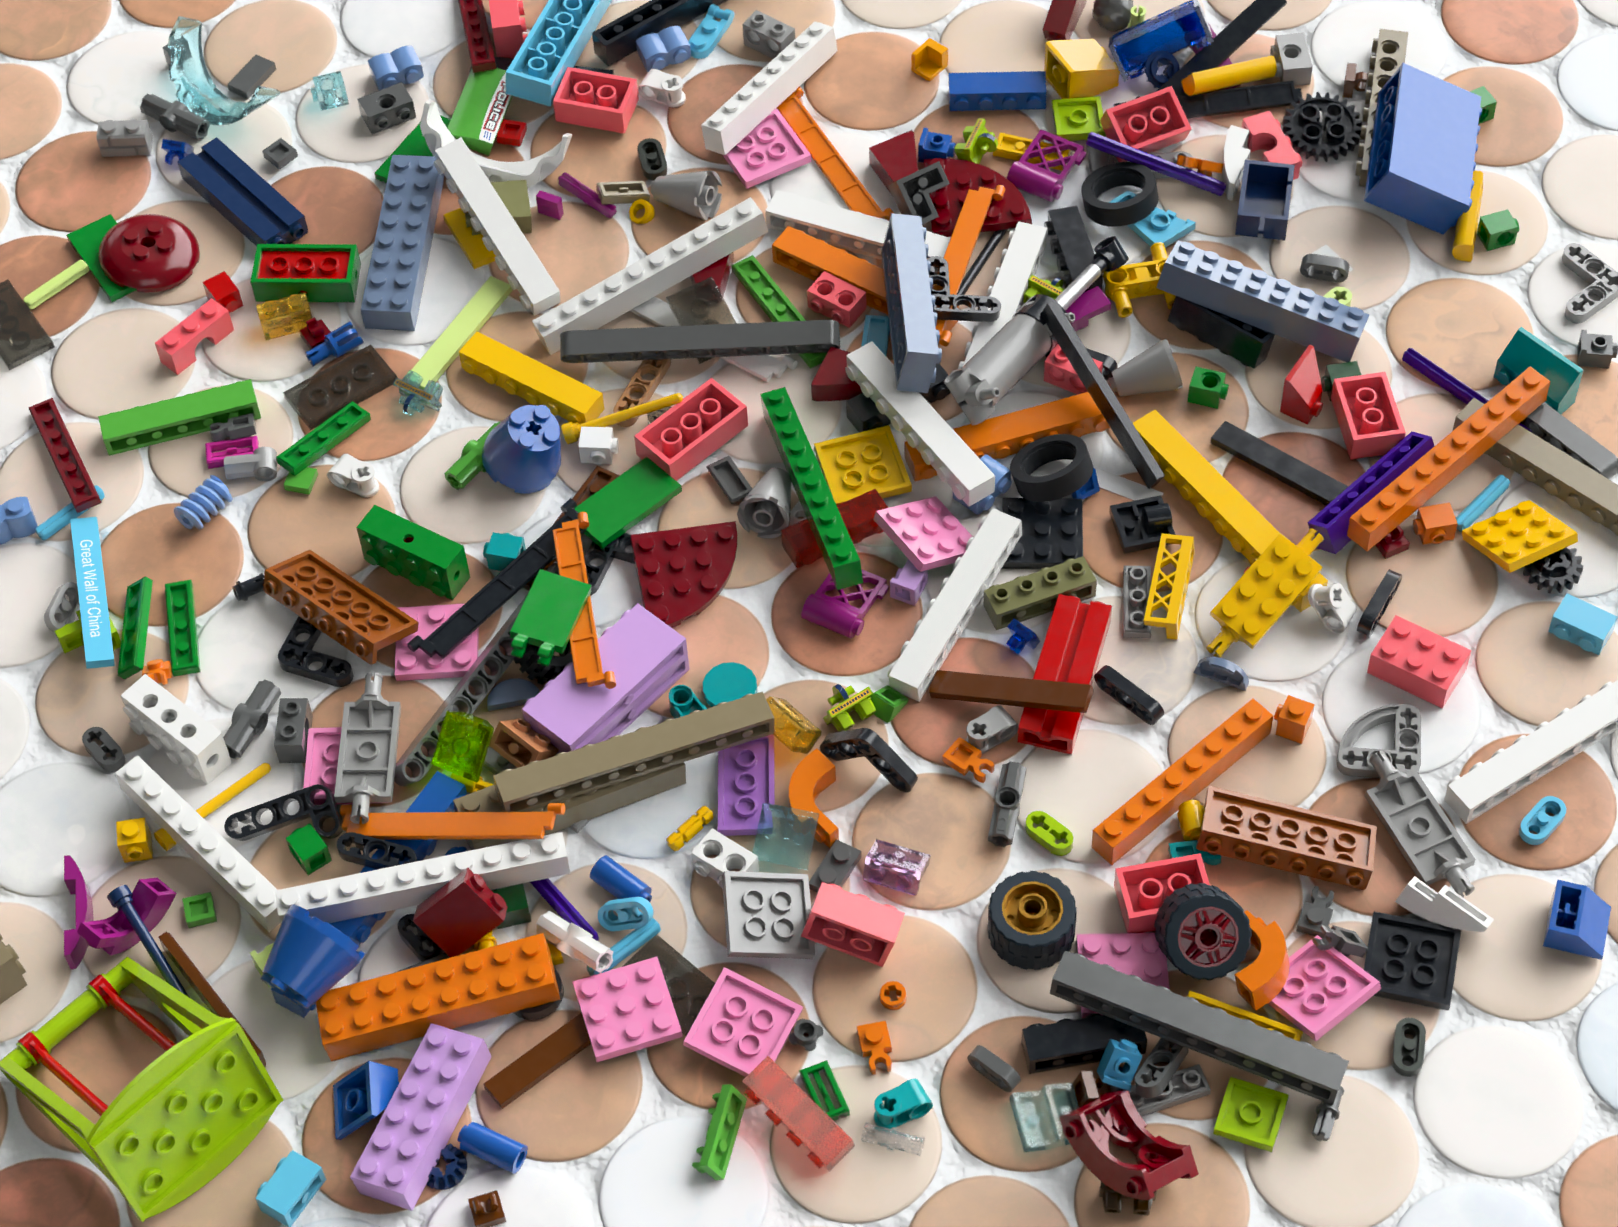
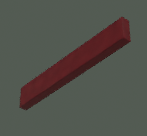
[458,0,497,73]
[28,398,102,513]

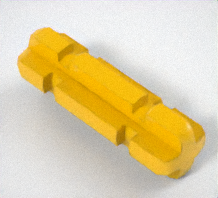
[666,806,714,851]

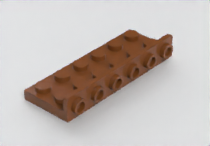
[264,550,419,665]
[1196,786,1377,890]

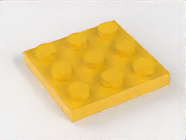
[814,425,912,510]
[1462,500,1578,573]

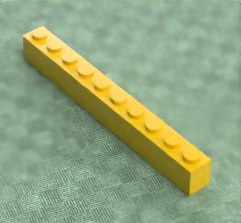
[1133,409,1328,612]

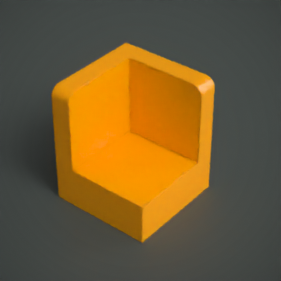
[911,38,948,81]

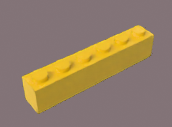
[459,331,605,424]

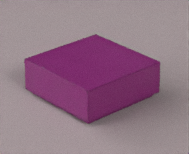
[536,190,564,220]

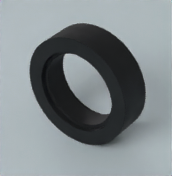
[1081,162,1159,227]
[1010,434,1093,502]

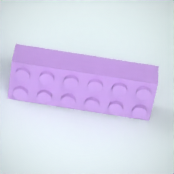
[350,1023,492,1211]

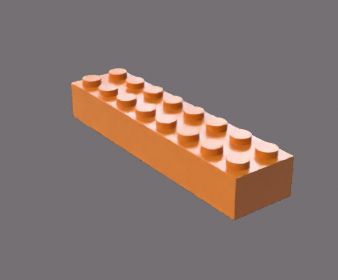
[316,933,561,1061]

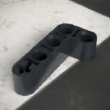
[224,784,343,841]

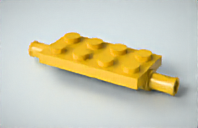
[1206,529,1324,658]

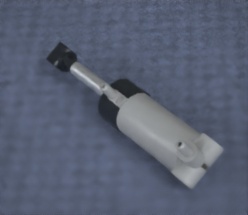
[944,236,1129,425]

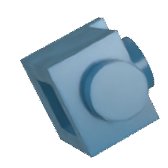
[1096,1039,1142,1091]

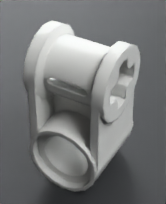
[638,69,686,108]
[327,454,379,498]
[1308,583,1356,633]

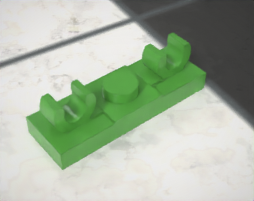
[692,1084,747,1180]

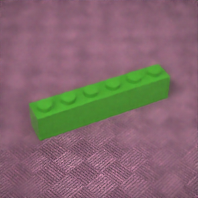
[98,379,261,456]

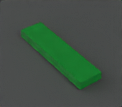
[276,401,371,476]
[118,576,153,679]
[165,580,201,676]

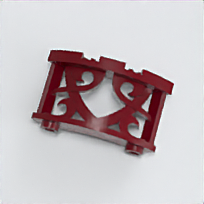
[1059,1090,1199,1200]

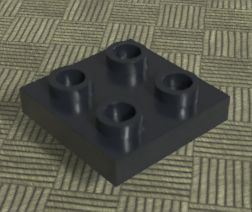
[1109,495,1176,554]

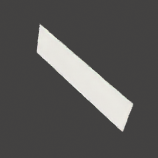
[1095,467,1163,501]

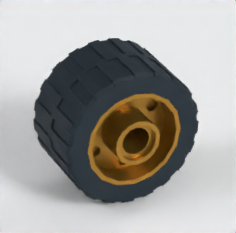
[988,871,1077,970]

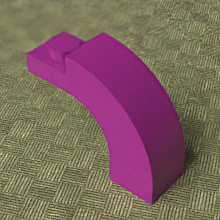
[77,878,177,956]

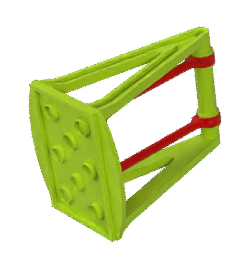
[0,957,283,1222]

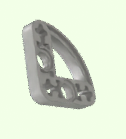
[1337,704,1421,778]

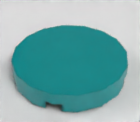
[703,662,758,707]

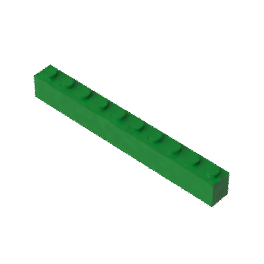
[760,387,863,590]

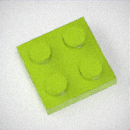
[1052,96,1106,141]
[1213,1077,1289,1152]

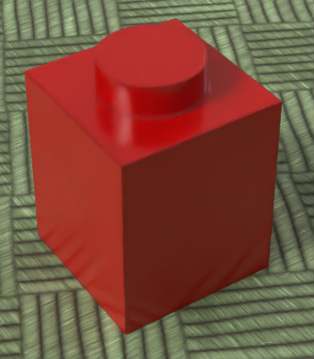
[203,271,243,313]

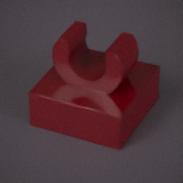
[299,317,331,350]
[1375,525,1410,559]

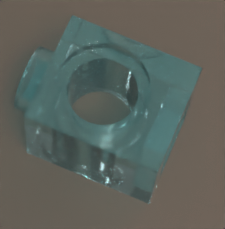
[310,71,349,111]

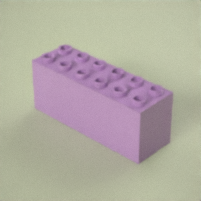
[522,603,690,754]

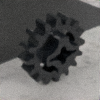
[1523,547,1583,594]

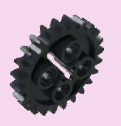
[1282,92,1363,162]

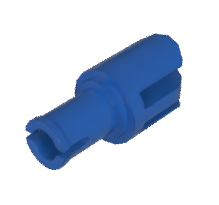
[305,322,364,366]

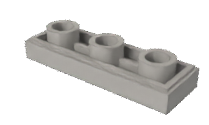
[1123,565,1151,638]
[1115,1064,1211,1116]

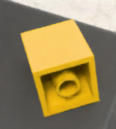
[1044,39,1120,99]

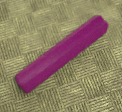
[558,172,617,218]

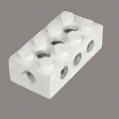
[121,674,232,785]

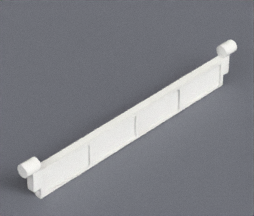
[630,296,798,382]

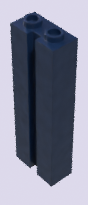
[177,137,308,247]

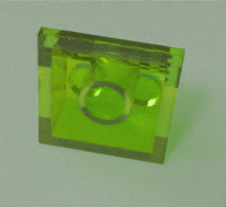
[431,711,494,782]

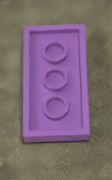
[718,734,775,836]

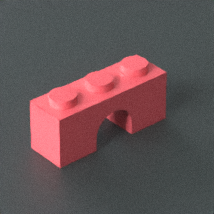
[1242,111,1302,180]
[155,298,234,375]

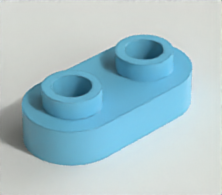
[1519,796,1566,845]
[598,897,654,931]

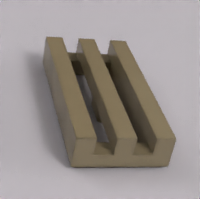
[596,181,650,204]

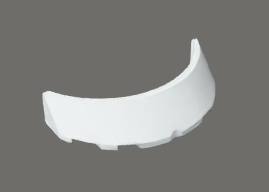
[420,100,572,188]

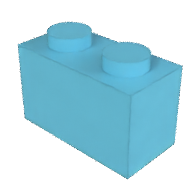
[1548,593,1618,655]
[255,1150,326,1227]

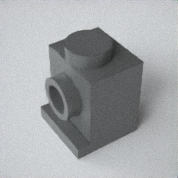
[1577,330,1618,368]

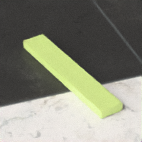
[405,276,512,393]

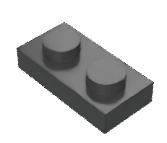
[809,839,862,892]

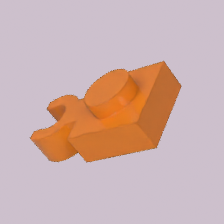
[1176,155,1224,177]
[142,659,172,685]
[942,737,994,783]
[857,1020,892,1075]

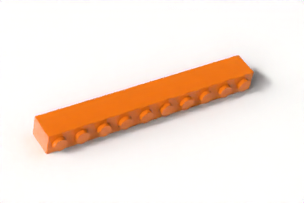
[1347,367,1550,552]

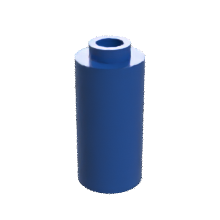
[590,855,652,910]
[458,1122,528,1174]

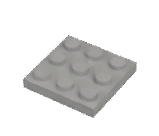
[722,871,815,959]

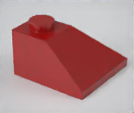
[1280,344,1323,425]

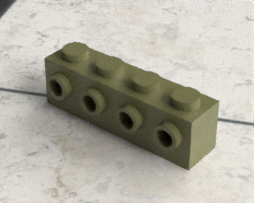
[983,556,1097,630]

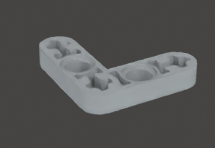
[1562,243,1618,323]

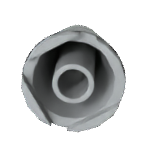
[651,171,722,220]
[1108,339,1183,396]
[737,468,791,539]

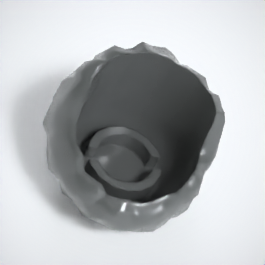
[1092,0,1134,31]

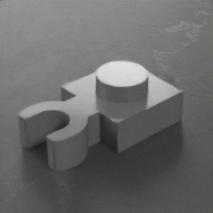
[210,413,256,442]
[1296,886,1334,938]

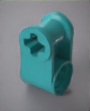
[669,685,707,719]
[874,1078,933,1131]

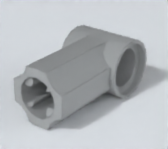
[224,447,277,481]

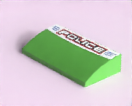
[447,69,513,156]

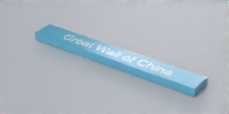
[70,517,115,669]

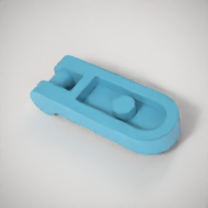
[688,4,735,59]

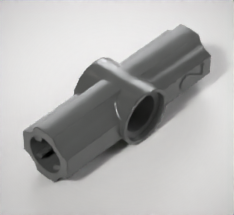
[140,93,210,139]
[223,679,281,759]
[988,761,1027,847]

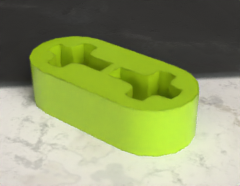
[1025,811,1073,856]

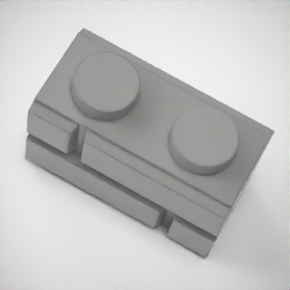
[97,119,153,157]

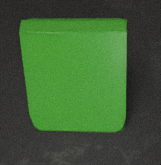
[871,686,909,723]

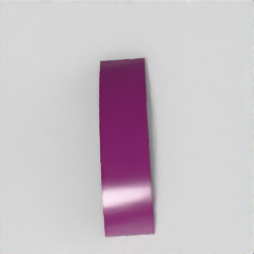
[64,855,94,969]

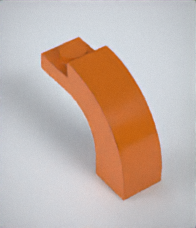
[789,748,839,848]
[1235,910,1290,1011]

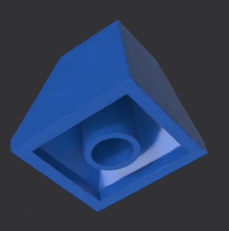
[333,1061,399,1140]

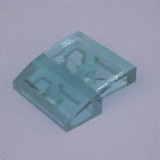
[752,803,819,870]
[1009,1083,1079,1152]

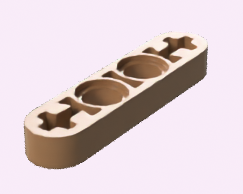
[613,359,671,427]

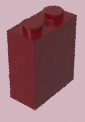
[413,867,507,958]

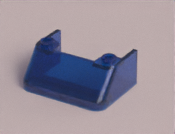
[1109,0,1214,82]

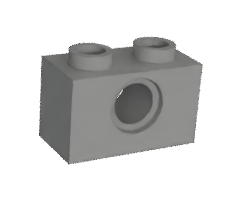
[1270,33,1313,86]

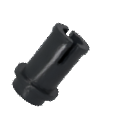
[232,573,264,601]

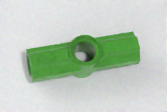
[444,422,500,490]

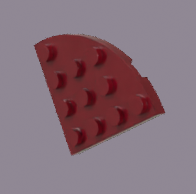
[924,158,1032,237]
[630,521,737,628]

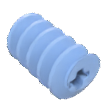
[173,475,233,530]

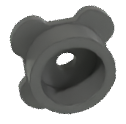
[789,1019,823,1051]

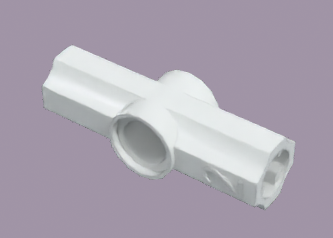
[536,911,613,973]

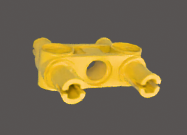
[1103,242,1176,318]

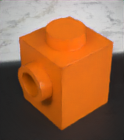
[1413,502,1458,545]
[1274,695,1315,744]

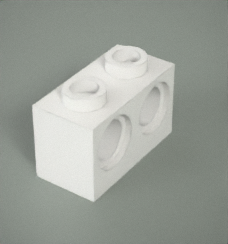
[691,828,759,889]

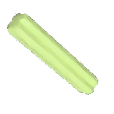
[23,260,89,310]

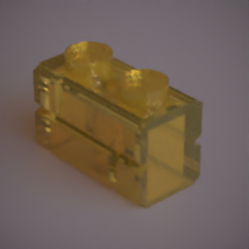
[256,293,312,340]
[766,696,822,754]

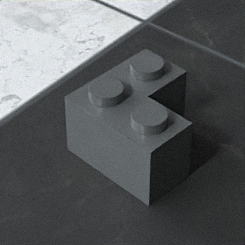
[888,161,950,225]

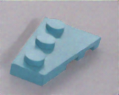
[1109,191,1196,248]

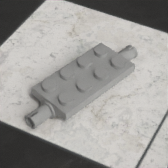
[334,672,401,824]
[1365,751,1476,898]

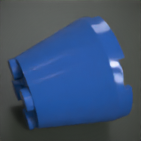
[482,405,561,494]
[260,904,365,1009]

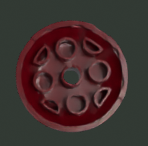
[99,214,200,293]

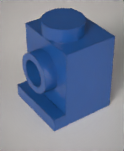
[918,128,956,163]

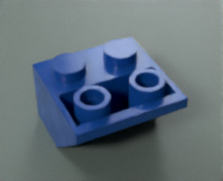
[1543,879,1611,960]

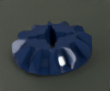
[1143,50,1180,88]
[426,1143,467,1190]

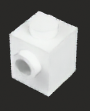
[579,426,618,465]

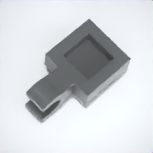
[1312,925,1368,958]

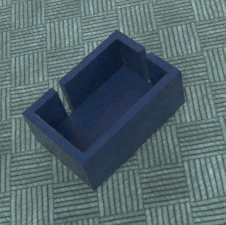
[1235,159,1295,240]

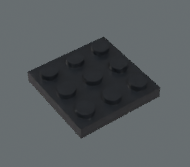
[1002,498,1083,569]
[1364,911,1461,1011]

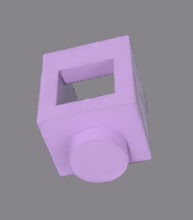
[890,559,928,606]

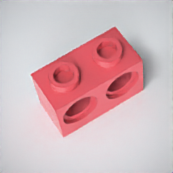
[807,271,867,328]
[1044,344,1103,395]

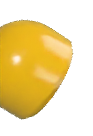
[629,199,655,224]

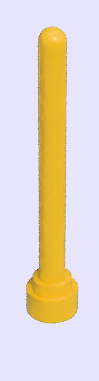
[561,393,683,444]
[153,763,271,851]

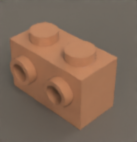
[489,718,559,768]

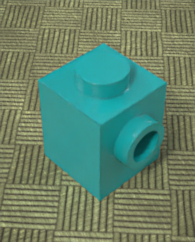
[483,532,526,571]

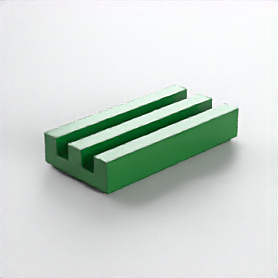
[799,1060,850,1125]

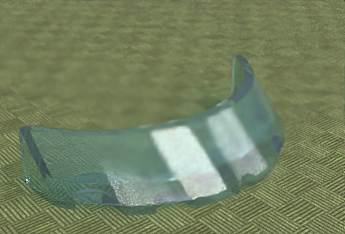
[168,16,281,125]

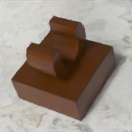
[1343,63,1368,98]
[1070,1071,1105,1109]
[468,1190,506,1227]

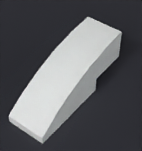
[1222,125,1251,201]
[1395,876,1494,932]

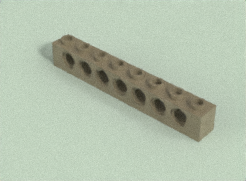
[1355,29,1409,187]

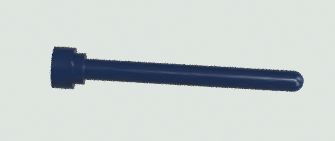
[107,885,190,998]

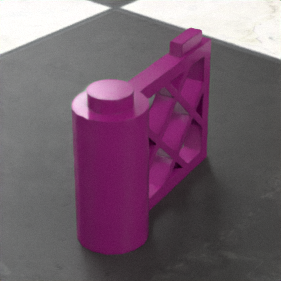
[1007,129,1086,202]
[801,569,889,639]

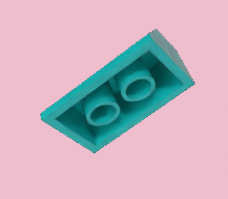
[1494,327,1584,414]

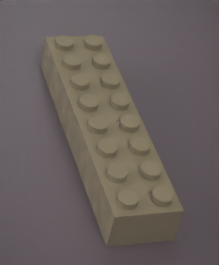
[453,762,686,850]

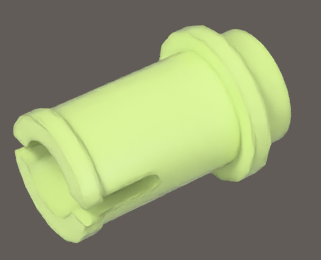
[1128,5,1147,36]

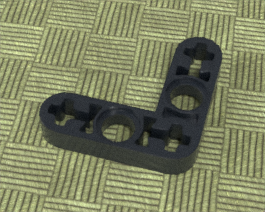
[927,256,1001,322]
[584,533,635,596]
[278,616,354,687]
[819,728,918,792]

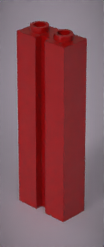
[1018,594,1112,755]

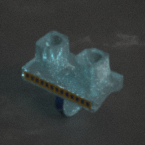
[393,370,443,416]

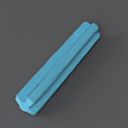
[1456,475,1510,532]
[35,485,105,540]
[587,918,661,976]

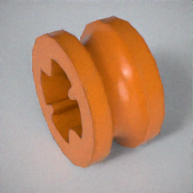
[880,981,907,1010]

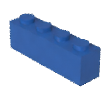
[949,71,1046,111]

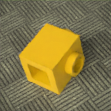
[116,817,153,863]

